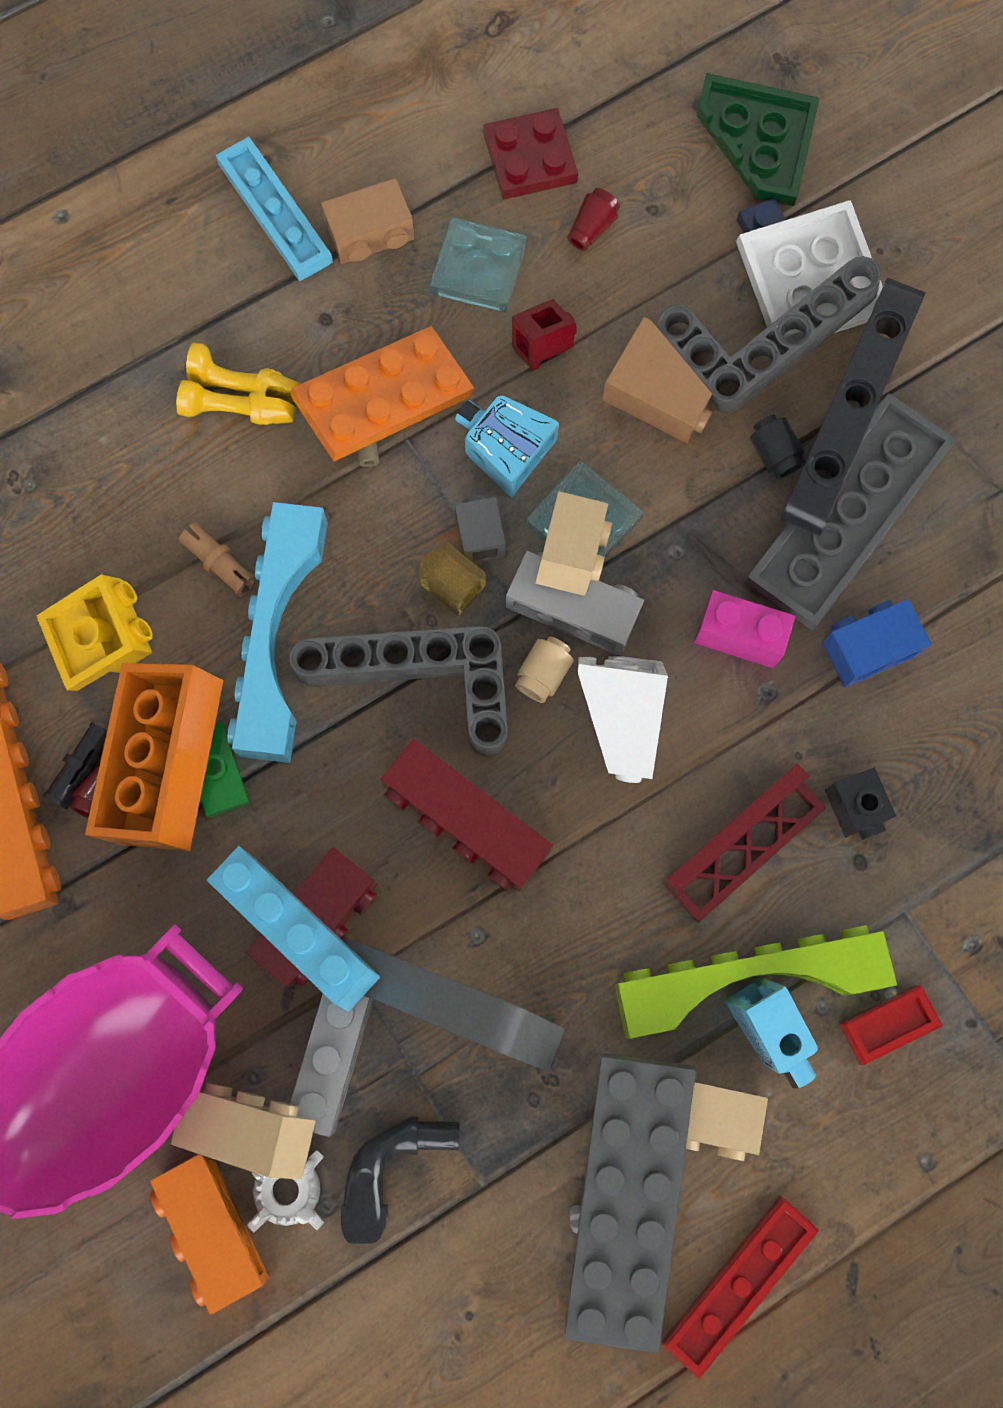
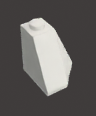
[578,656,668,783]

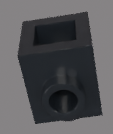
[824,767,896,840]

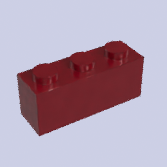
[245,846,377,989]

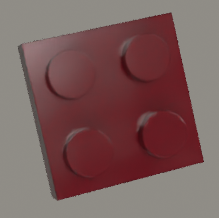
[483,108,578,200]

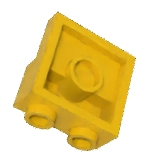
[36,574,153,692]

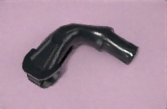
[340,1116,460,1244]

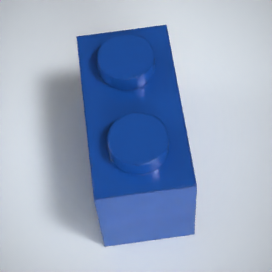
[822,599,932,688]

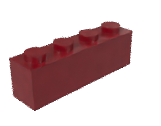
[380,738,553,892]

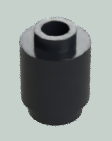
[750,414,806,479]

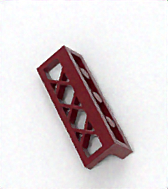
[662,763,827,923]

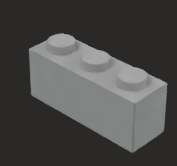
[506,551,644,656]
[290,994,374,1137]

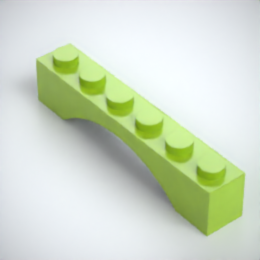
[615,925,897,1039]

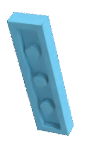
[215,137,333,282]

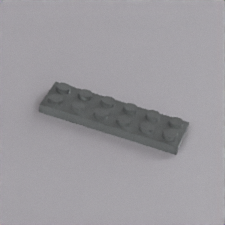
[745,393,956,631]
[564,1052,696,1353]

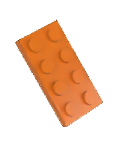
[291,326,474,462]

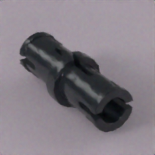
[43,722,107,810]

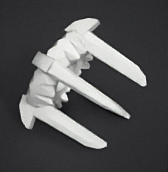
[247,1150,324,1232]

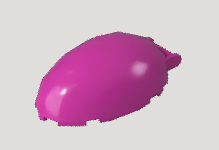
[0,924,243,1219]

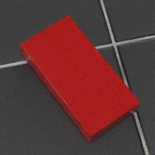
[839,985,943,1065]

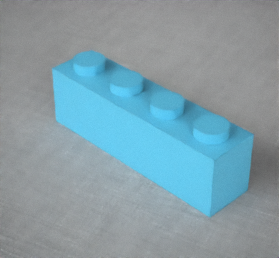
[207,846,380,1012]

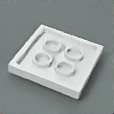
[736,200,883,343]

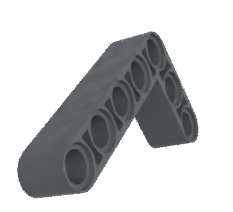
[658,256,881,412]
[289,626,508,757]
[342,937,566,1072]

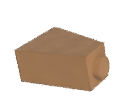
[602,317,713,444]

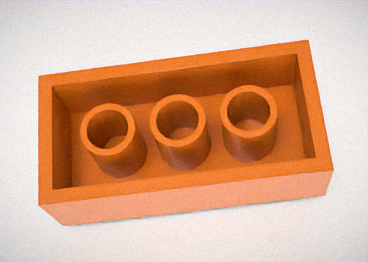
[85,663,224,851]

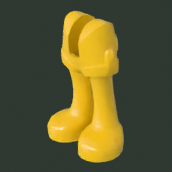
[176,342,300,425]

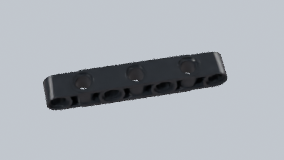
[781,277,926,536]

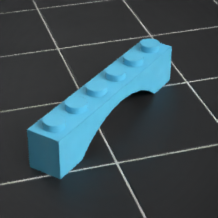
[228,502,328,763]

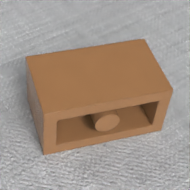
[321,178,414,264]

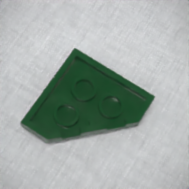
[696,73,820,207]

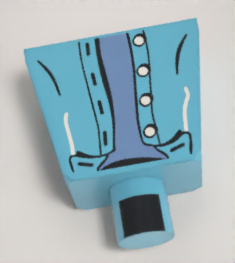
[455,396,559,498]
[724,977,818,1089]

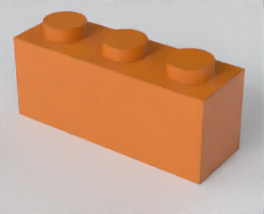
[150,1154,269,1315]

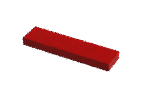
[661,1196,819,1379]

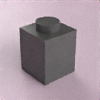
[455,495,506,565]

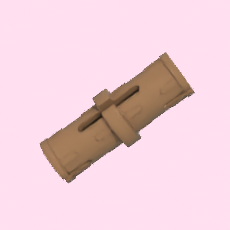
[179,523,257,597]

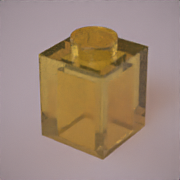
[419,541,486,616]

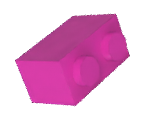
[694,590,796,669]

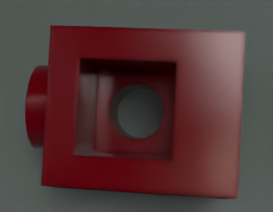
[512,299,577,371]

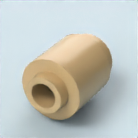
[515,637,574,703]

